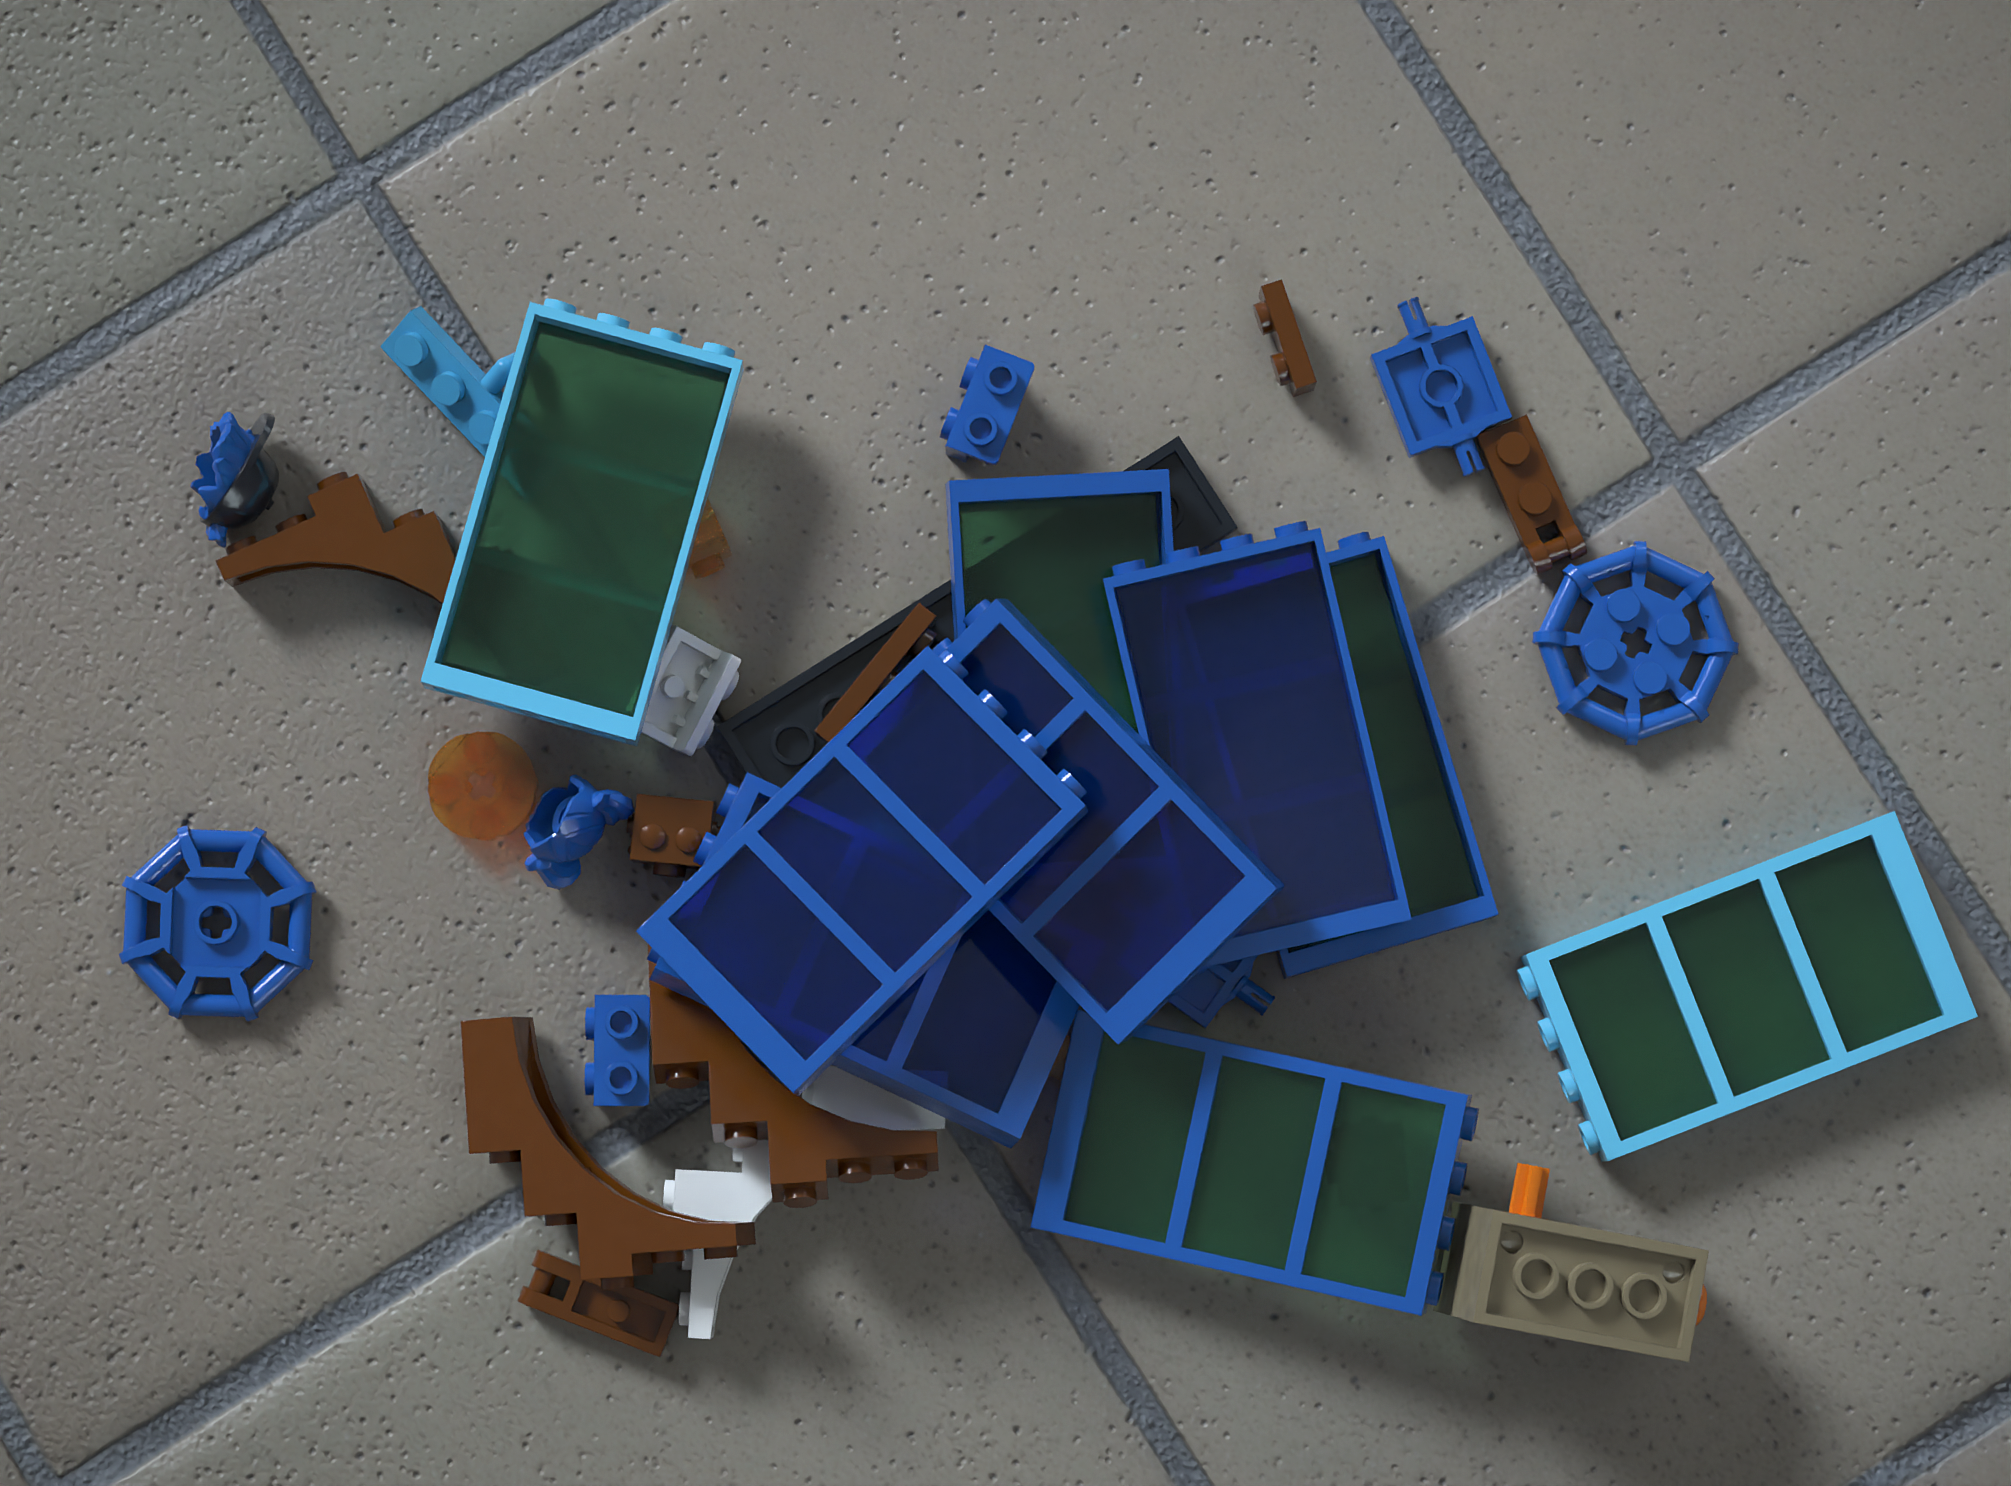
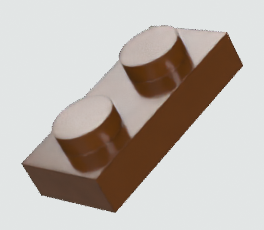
[1253,279,1317,397]

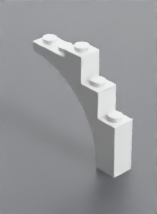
[663,1066,948,1339]

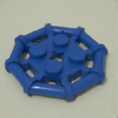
[1532,541,1739,746]
[119,825,317,1022]

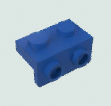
[940,345,1034,465]
[585,995,651,1107]

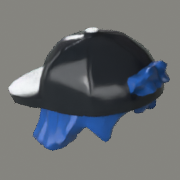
[191,412,279,548]

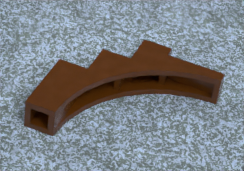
[216,472,569,687]
[648,937,939,1208]
[461,1017,756,1290]

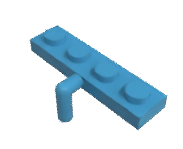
[380,306,567,503]

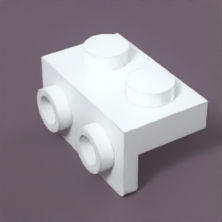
[625,625,741,756]

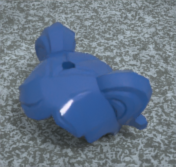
[524,774,635,890]

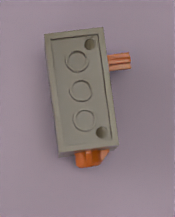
[1433,1163,1709,1362]

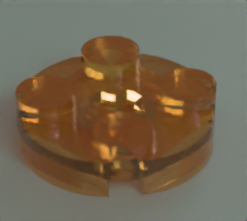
[428,731,539,842]

